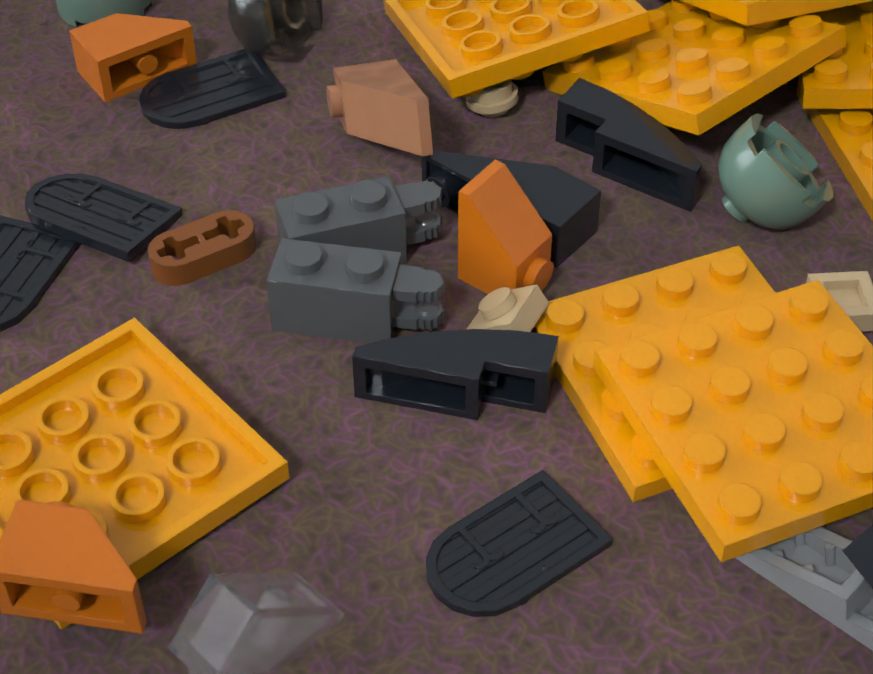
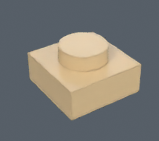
[806,271,873,332]
[466,284,549,332]

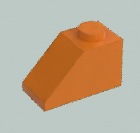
[69,13,197,102]
[458,159,554,294]
[0,499,147,634]

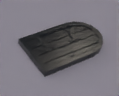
[139,47,286,129]
[25,174,182,262]
[0,215,81,332]
[426,470,613,617]

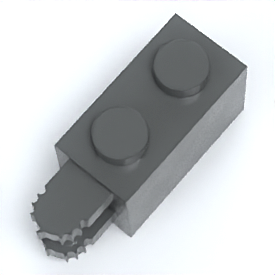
[274,176,442,264]
[266,238,445,343]

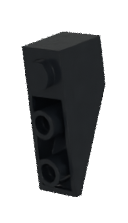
[422,150,601,268]

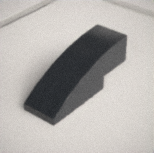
[555,78,702,212]
[352,329,559,421]

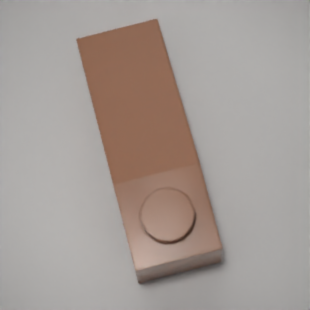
[326,59,433,156]

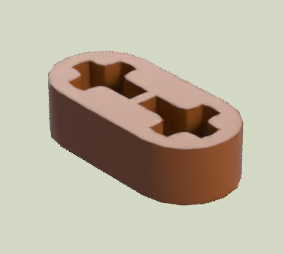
[147,210,256,286]

